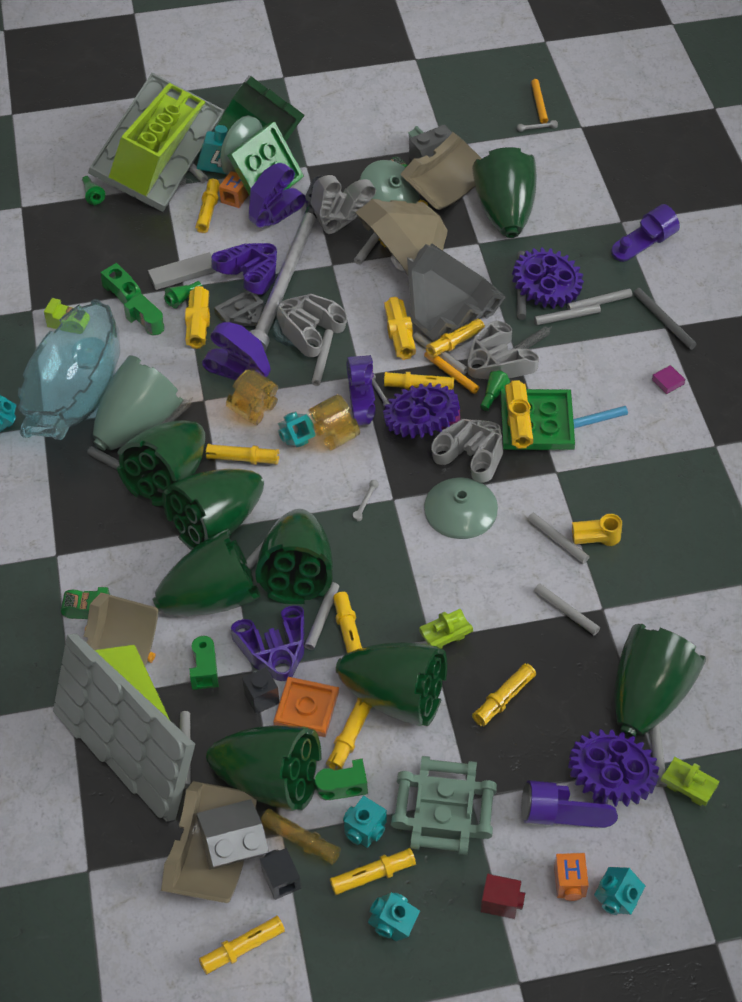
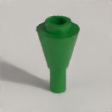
[82,176,106,205]
[164,281,202,309]
[480,370,511,411]

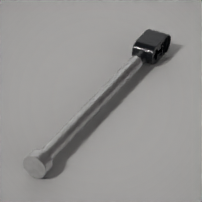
[250,176,323,351]

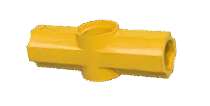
[185,286,210,349]
[384,297,416,360]
[505,380,533,449]

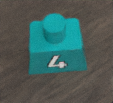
[197,125,228,174]

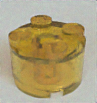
[226,369,278,426]
[308,394,360,451]

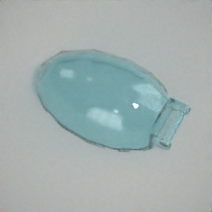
[18,299,120,440]

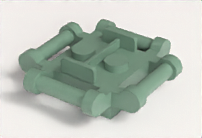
[391,756,497,855]

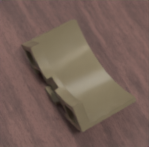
[400,132,482,209]
[83,593,159,667]
[161,781,257,903]

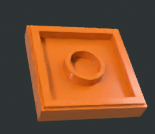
[273,677,339,738]

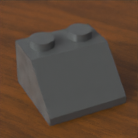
[409,124,452,160]
[196,799,269,870]

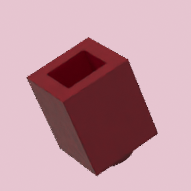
[481,874,526,919]

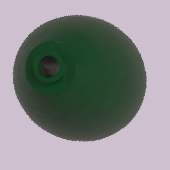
[472,147,537,238]
[117,420,205,506]
[163,469,264,550]
[255,509,333,604]
[152,529,261,616]
[614,624,706,737]
[336,642,447,726]
[206,725,322,811]

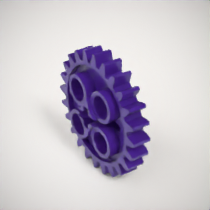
[512,247,584,309]
[383,383,460,438]
[568,729,659,807]

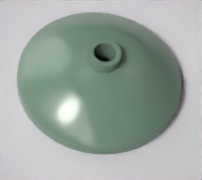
[221,116,262,175]
[359,160,420,203]
[424,478,498,539]

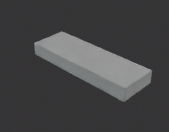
[148,252,217,290]

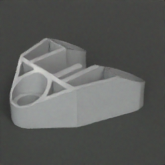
[311,175,376,234]
[276,294,347,357]
[467,320,539,379]
[432,419,503,483]

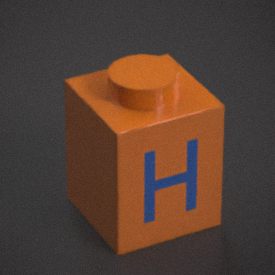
[219,171,249,208]
[554,853,589,901]

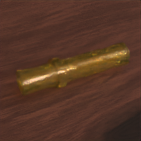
[261,809,341,864]

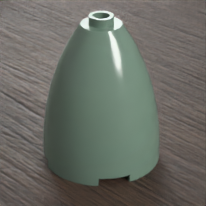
[93,355,184,451]

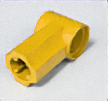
[572,514,622,546]

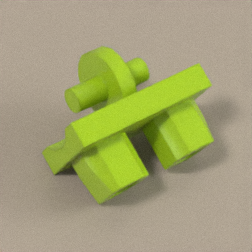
[419,609,473,649]
[661,757,720,806]

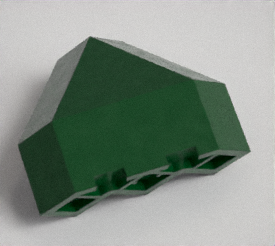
[213,75,305,141]

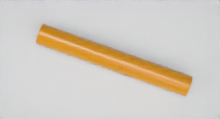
[531,79,548,124]
[424,352,479,394]

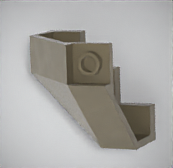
[355,199,448,278]

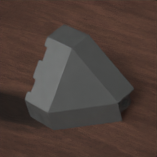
[407,243,506,341]

